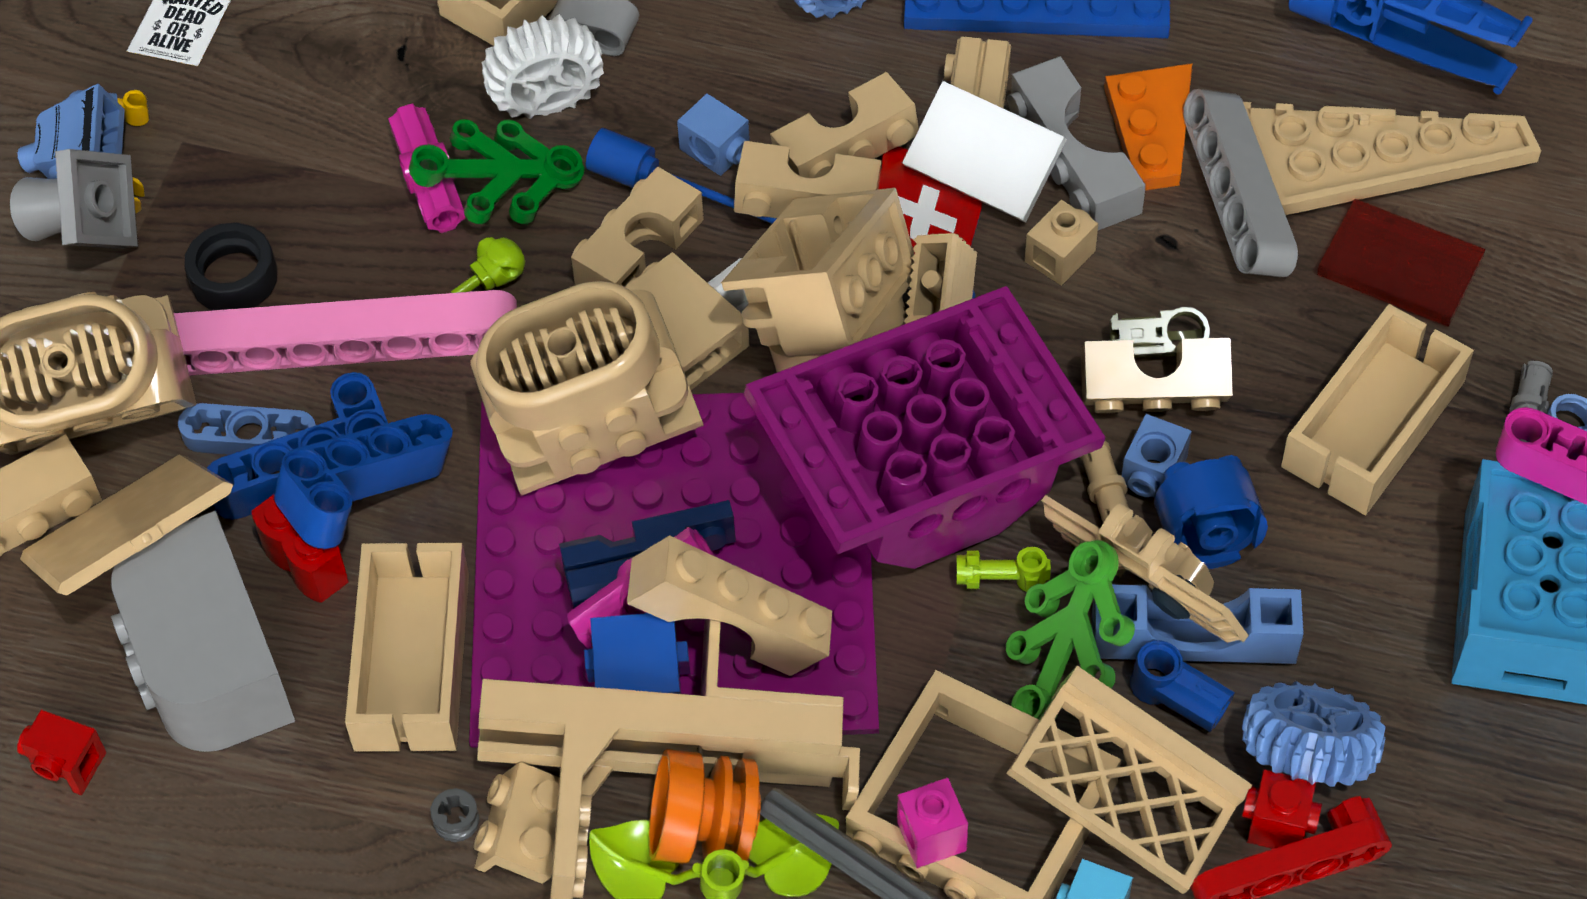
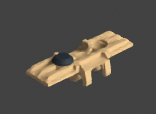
[1041,495,1249,643]

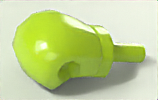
[451,237,526,293]

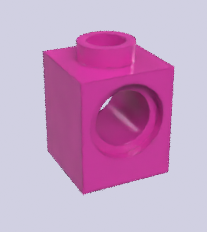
[897,778,968,868]

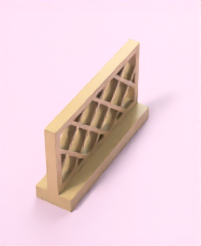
[1006,666,1252,894]

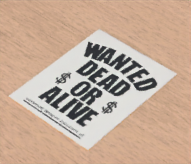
[127,0,231,66]

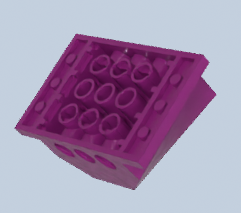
[744,286,1106,569]

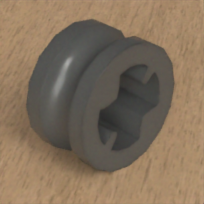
[430,788,480,842]

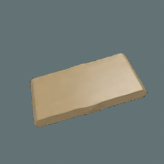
[20,454,233,595]

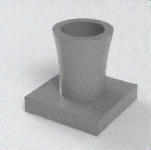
[10,149,138,249]

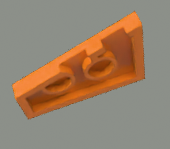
[1104,63,1192,191]

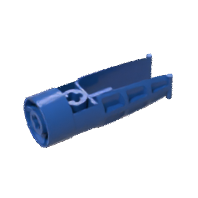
[1288,0,1533,95]

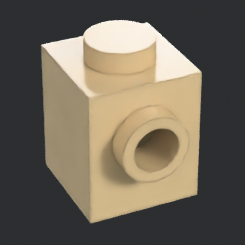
[1025,200,1098,286]

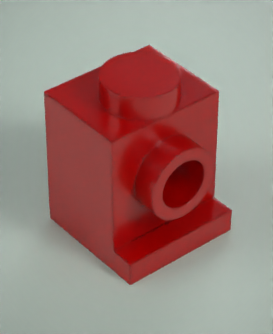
[17,710,107,795]

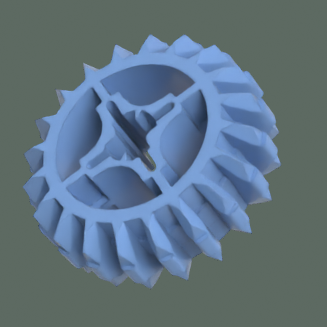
[1242,681,1386,787]

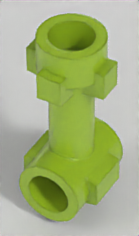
[957,547,1051,592]

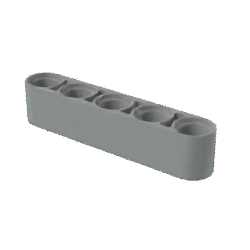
[1183,89,1298,277]

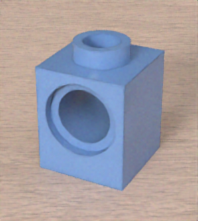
[677,94,749,176]
[1122,414,1192,498]

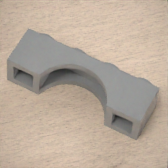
[1007,56,1146,230]

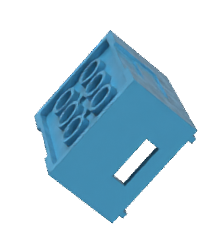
[1451,459,1587,705]

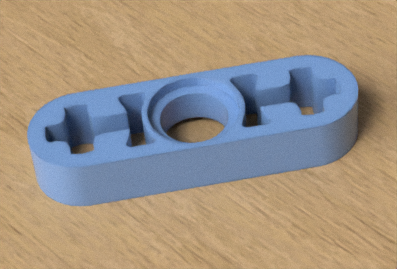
[178,403,316,455]

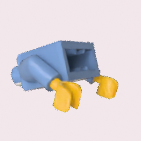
[17,84,149,213]

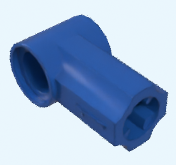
[1130,640,1235,732]

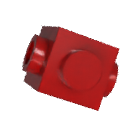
[1242,769,1322,849]

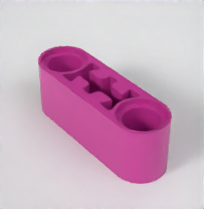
[1496,407,1587,505]

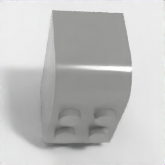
[111,511,295,752]

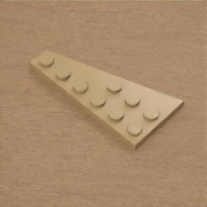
[1243,102,1541,215]

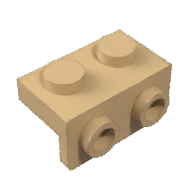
[474,761,560,884]

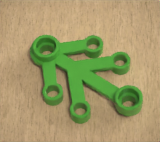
[1006,540,1135,720]

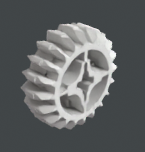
[482,14,604,119]

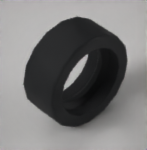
[184,222,277,310]

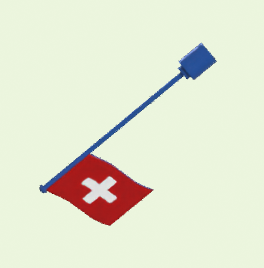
[586,128,982,299]

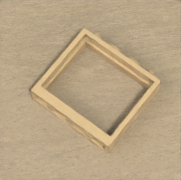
[846,670,1121,899]

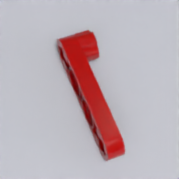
[1190,796,1392,899]

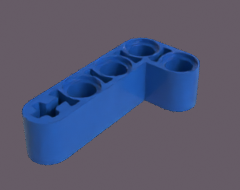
[207,372,388,520]
[274,414,453,549]

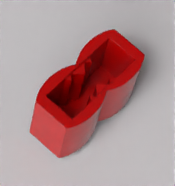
[251,494,349,603]

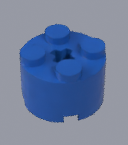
[1154,455,1268,569]

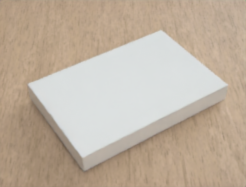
[902,81,1067,222]

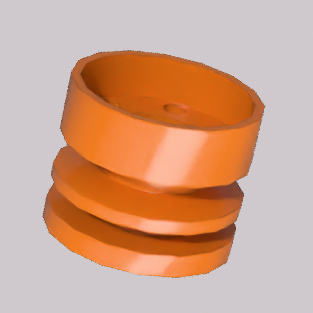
[649,749,761,864]

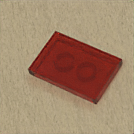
[1317,199,1486,327]

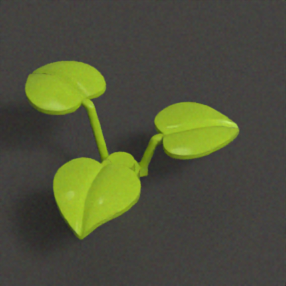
[589,813,839,899]

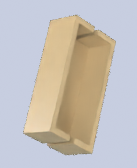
[1281,304,1474,516]
[345,543,469,752]

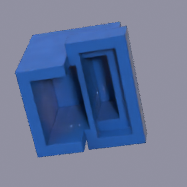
[584,613,690,694]

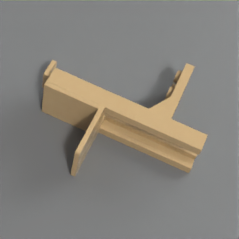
[477,619,860,899]

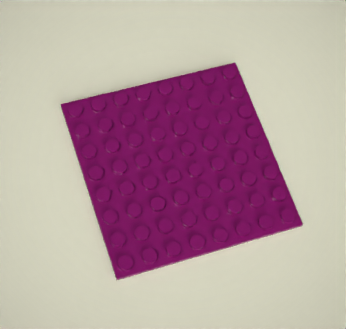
[469,393,879,748]

